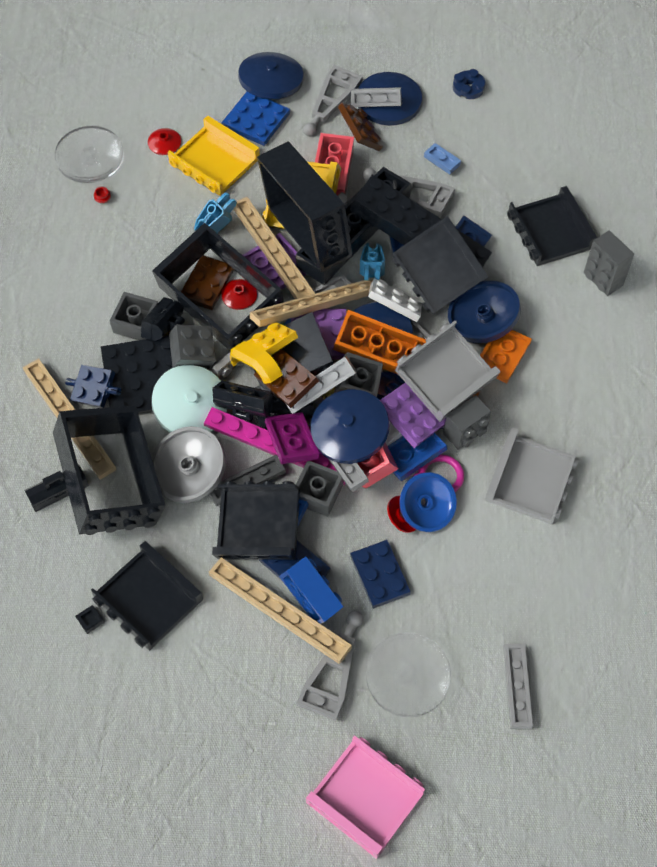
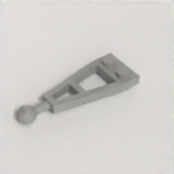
[303,65,363,136]
[363,168,455,217]
[297,611,363,721]

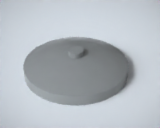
[152,426,226,503]

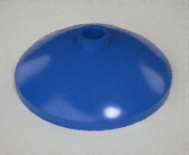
[400,472,457,532]

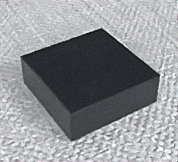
[75,605,104,634]

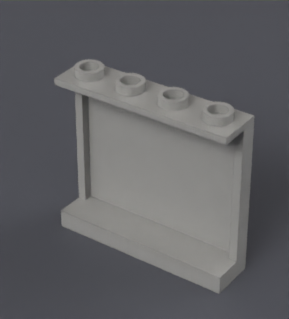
[395,321,501,422]
[485,428,579,524]

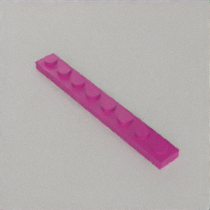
[204,407,346,485]

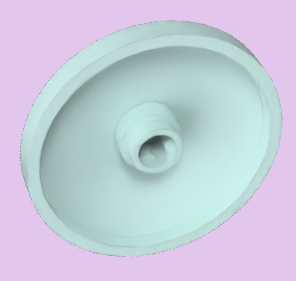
[152,365,227,433]

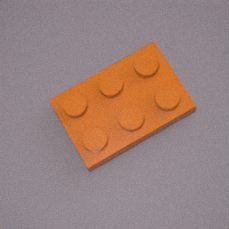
[480,330,532,384]

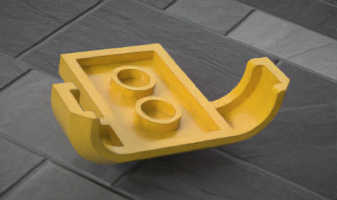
[230,322,298,384]

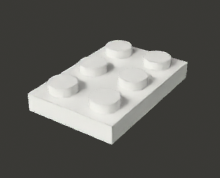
[368,278,422,322]

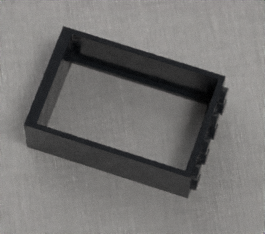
[257,141,353,272]
[152,223,284,352]
[53,405,166,535]

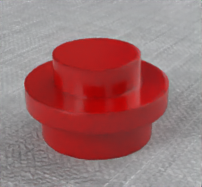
[93,187,111,203]

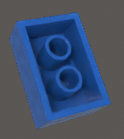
[279,556,344,624]

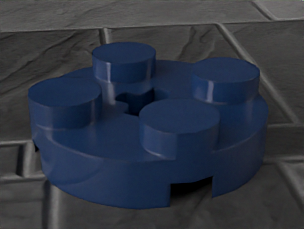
[453,69,486,99]

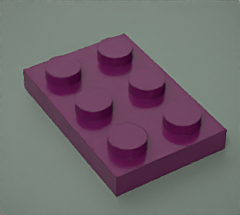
[265,412,320,464]

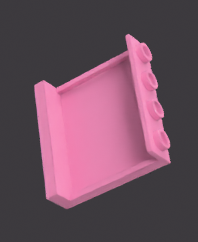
[306,735,425,859]

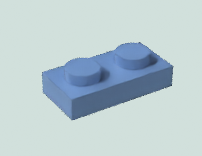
[424,143,461,175]

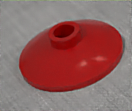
[148,128,181,155]
[221,279,257,310]
[387,496,416,533]

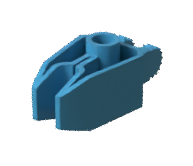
[194,193,237,233]
[359,243,385,280]

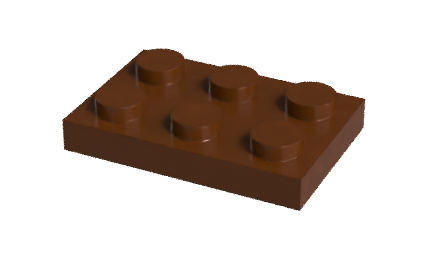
[338,102,383,151]
[181,255,234,310]
[253,349,319,408]

